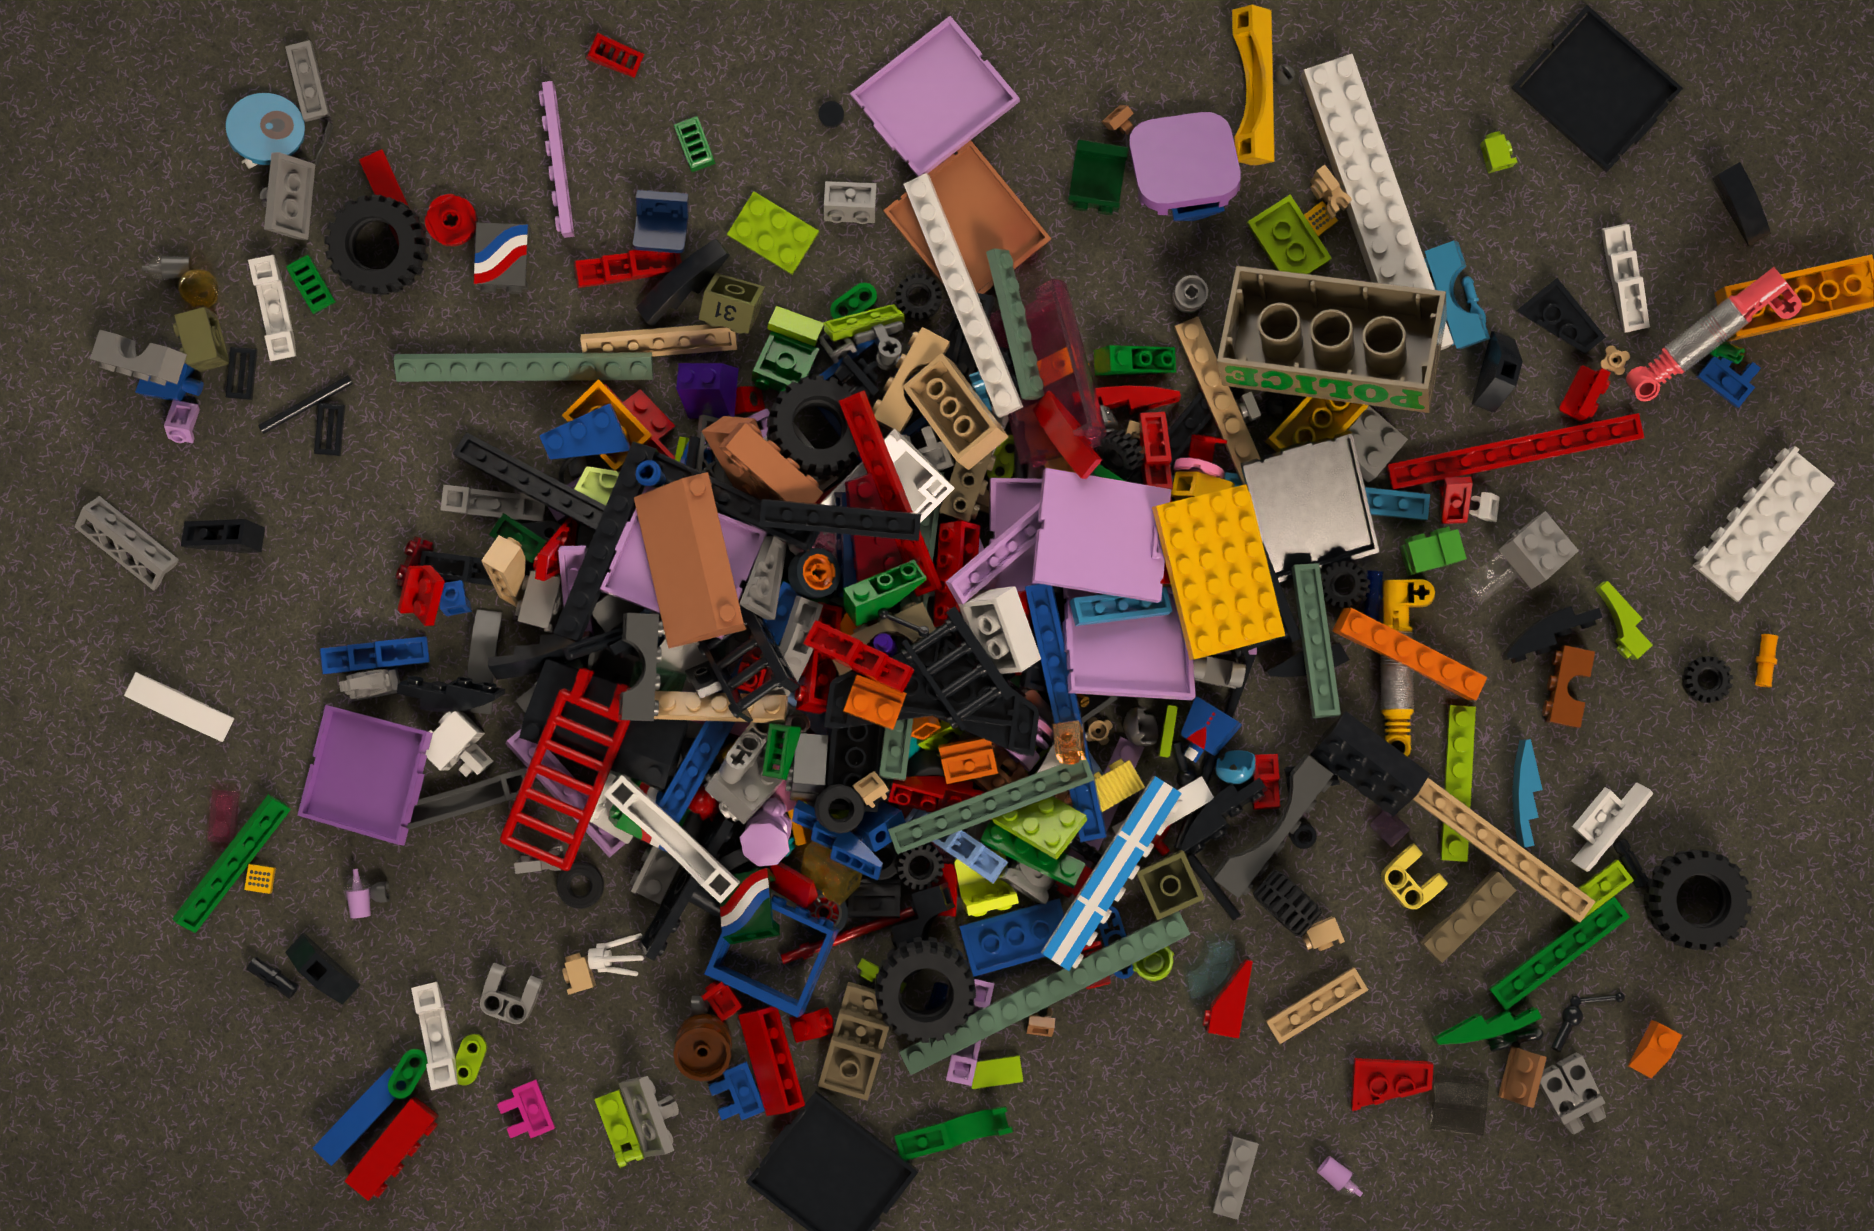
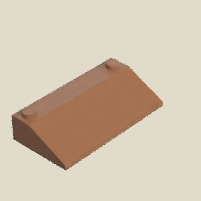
[634,472,746,649]

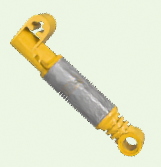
[1380,579,1435,757]

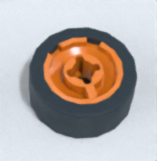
[788,548,841,599]

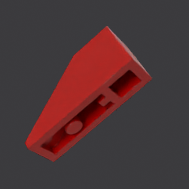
[1202,959,1253,1039]

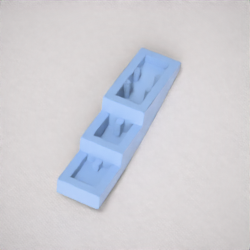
[905,808,1008,884]

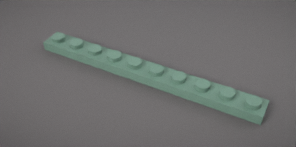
[394,352,653,382]

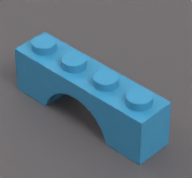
[1424,241,1490,349]

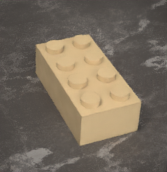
[902,353,1009,470]

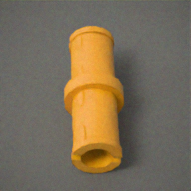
[1755,634,1778,688]

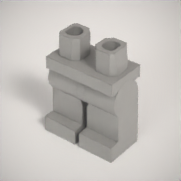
[1539,1052,1606,1134]

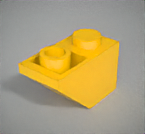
[1171,471,1235,501]

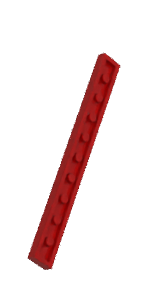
[1386,413,1644,490]

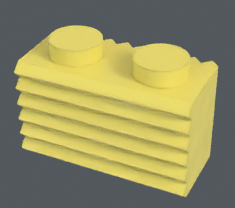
[1094,758,1145,812]

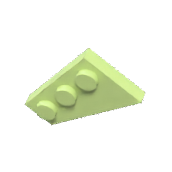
[574,466,664,506]

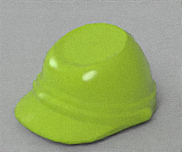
[1132,946,1174,981]

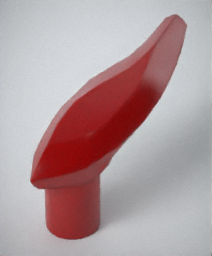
[1151,823,1173,856]

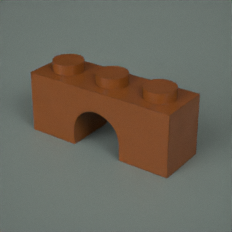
[1542,645,1595,728]

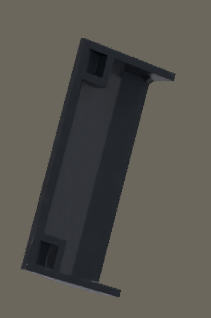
[519,658,690,789]

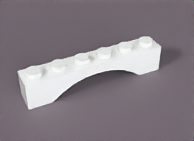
[604,774,740,904]

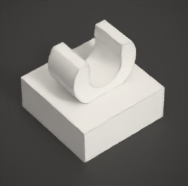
[1469,492,1500,522]
[459,744,494,777]

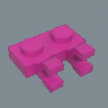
[497,1079,556,1139]

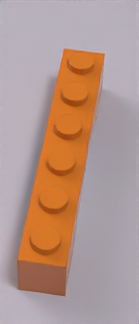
[1332,608,1487,701]

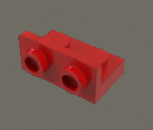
[398,565,445,626]

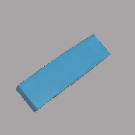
[1512,739,1543,848]

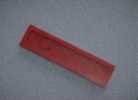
[359,149,410,246]

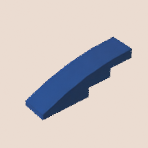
[319,636,429,675]
[792,800,883,881]
[312,1068,406,1166]

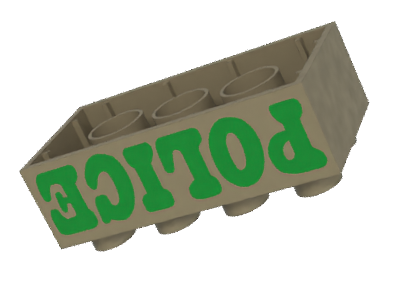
[1217,266,1447,413]

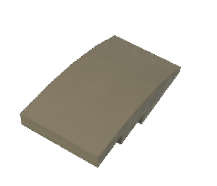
[818,982,890,1101]

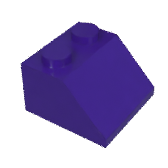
[676,363,739,419]

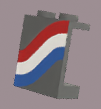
[474,223,531,294]

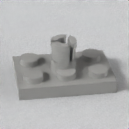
[260,152,315,240]
[619,1076,679,1157]

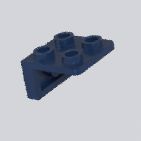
[633,190,689,253]

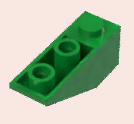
[1093,345,1176,376]
[843,560,926,627]

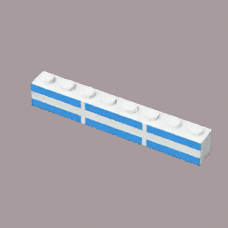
[1041,776,1182,971]

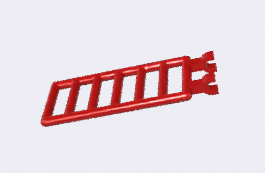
[500,668,632,871]

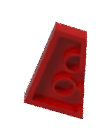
[533,517,579,581]
[1351,1058,1434,1111]

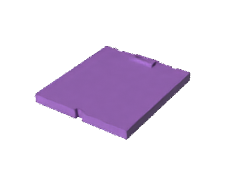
[297,705,433,845]

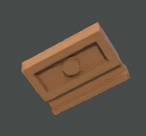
[1498,1046,1547,1108]

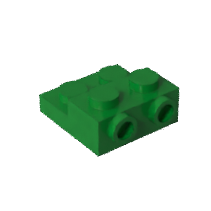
[751,331,819,394]

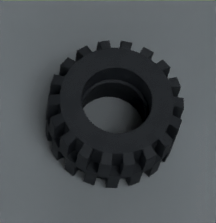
[1253,870,1322,937]

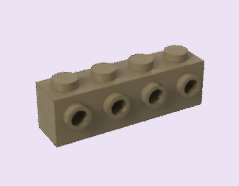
[939,423,1002,522]

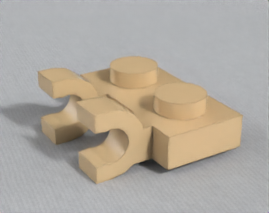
[1310,165,1352,219]

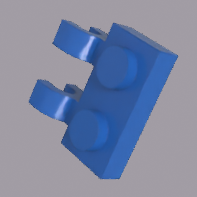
[1696,352,1761,408]
[708,1061,765,1121]

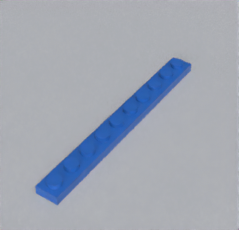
[658,581,802,824]
[1025,583,1107,842]

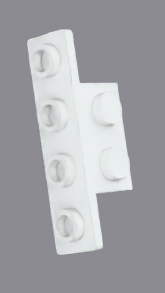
[1571,783,1653,872]

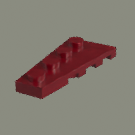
[845,473,904,583]

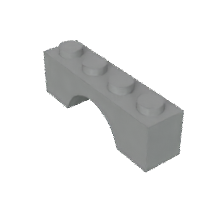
[90,330,187,386]

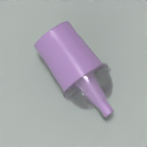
[344,869,371,918]
[1317,1156,1363,1197]

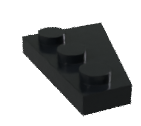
[1516,278,1606,354]

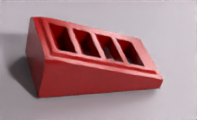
[586,32,644,78]

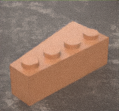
[701,416,772,500]
[719,422,823,503]

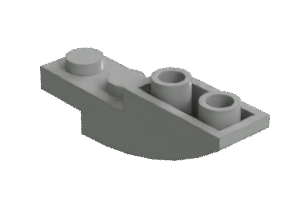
[763,596,823,698]

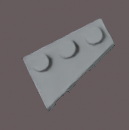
[739,536,787,620]

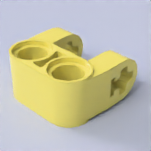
[1381,843,1448,909]

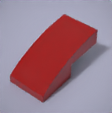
[1252,754,1280,810]

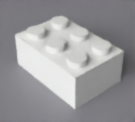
[958,586,1041,674]

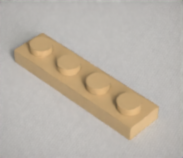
[1265,967,1368,1044]

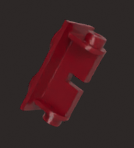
[395,536,434,587]

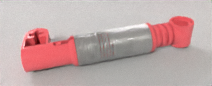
[1626,267,1802,401]

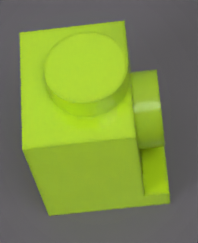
[1480,131,1517,173]

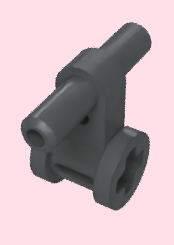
[853,321,904,370]

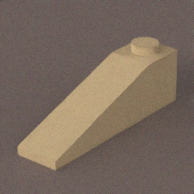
[481,535,525,607]

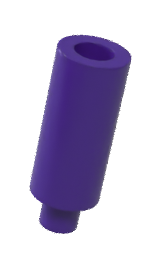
[873,633,898,657]

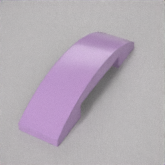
[946,979,994,1086]

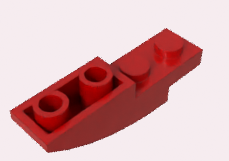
[888,776,991,820]

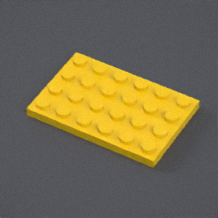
[1152,484,1285,660]

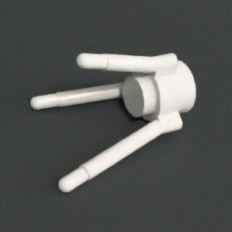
[588,933,644,976]

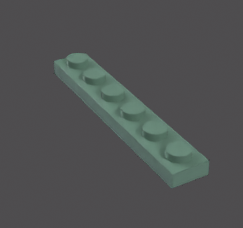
[986,248,1044,400]
[1292,563,1341,718]

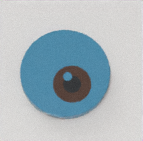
[226,93,305,165]

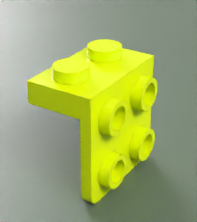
[954,849,1019,917]

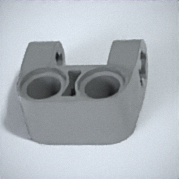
[1193,656,1246,689]
[480,963,543,1024]

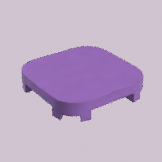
[1129,112,1241,215]

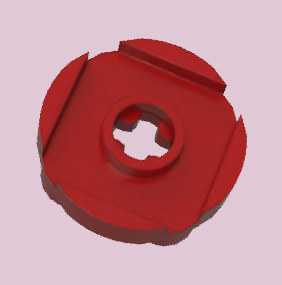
[425,194,478,247]

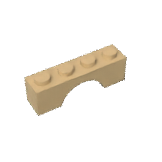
[872,327,950,435]

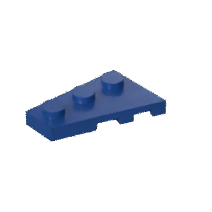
[539,403,630,460]

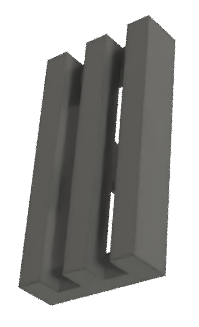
[818,333,857,364]

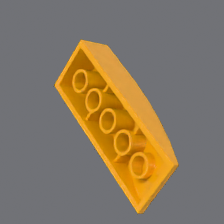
[1714,254,1874,342]

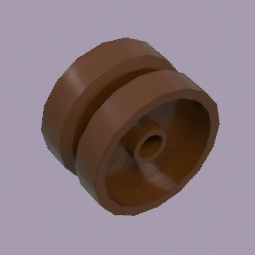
[673,1014,732,1082]

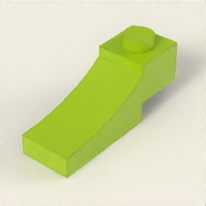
[1595,581,1653,660]

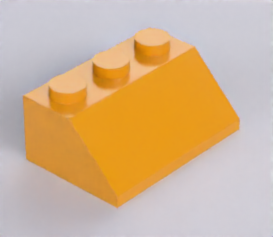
[562,379,653,472]

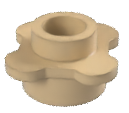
[1600,346,1630,375]
[1086,717,1112,745]

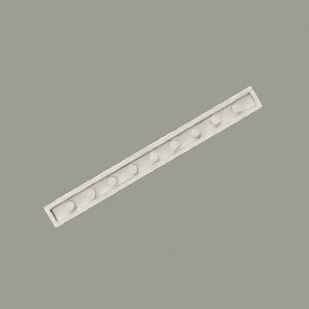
[904,173,1023,418]

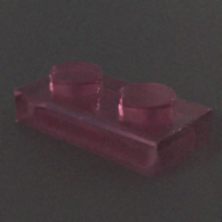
[208,789,240,843]

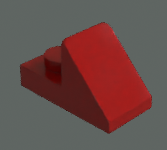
[1440,477,1473,524]

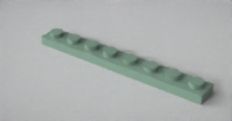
[888,755,1095,854]

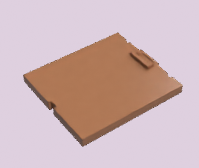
[883,140,1051,294]

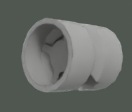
[1172,275,1208,314]

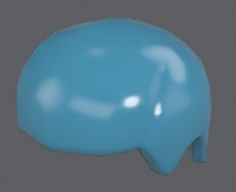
[1216,750,1256,785]

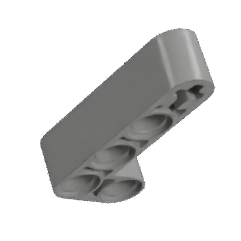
[719,704,810,783]

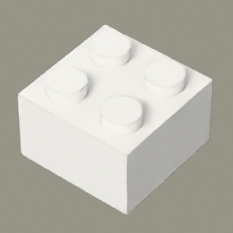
[425,711,485,771]

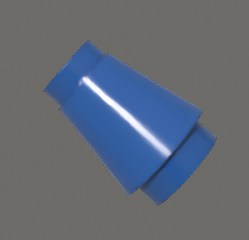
[636,460,665,487]

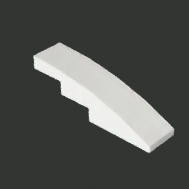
[1601,224,1650,333]
[124,672,234,742]

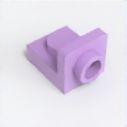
[164,400,200,443]

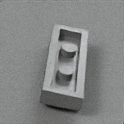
[285,40,330,122]
[1212,1136,1259,1220]

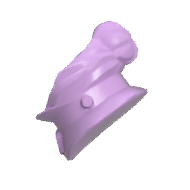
[739,798,792,866]

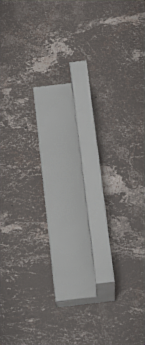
[75,496,179,591]

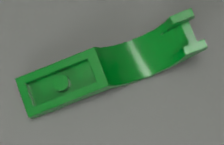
[894,1106,1014,1160]

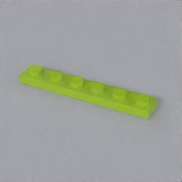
[1440,705,1476,862]

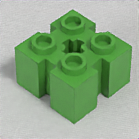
[1400,526,1467,576]

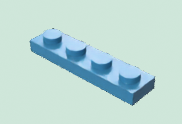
[1069,587,1173,626]

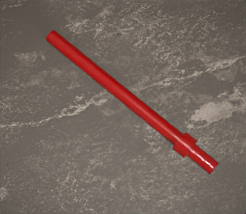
[781,906,917,964]

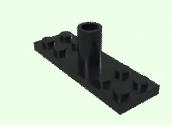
[638,813,734,961]

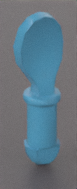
[1462,276,1486,324]

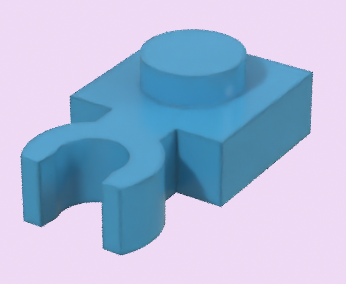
[969,371,993,415]

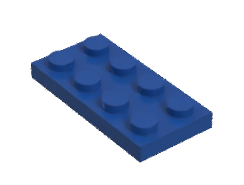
[959,898,1064,977]

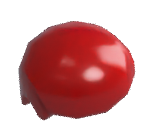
[688,784,720,822]

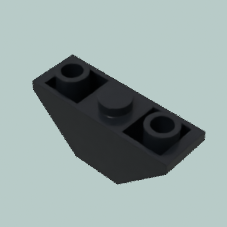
[1472,331,1523,413]
[285,933,361,1005]

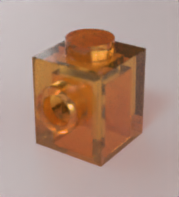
[1053,720,1086,764]

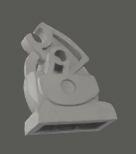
[339,667,400,702]
[998,847,1069,904]

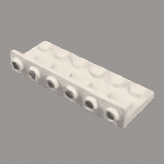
[1693,446,1835,602]

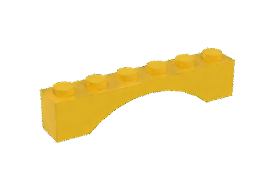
[1232,5,1274,165]

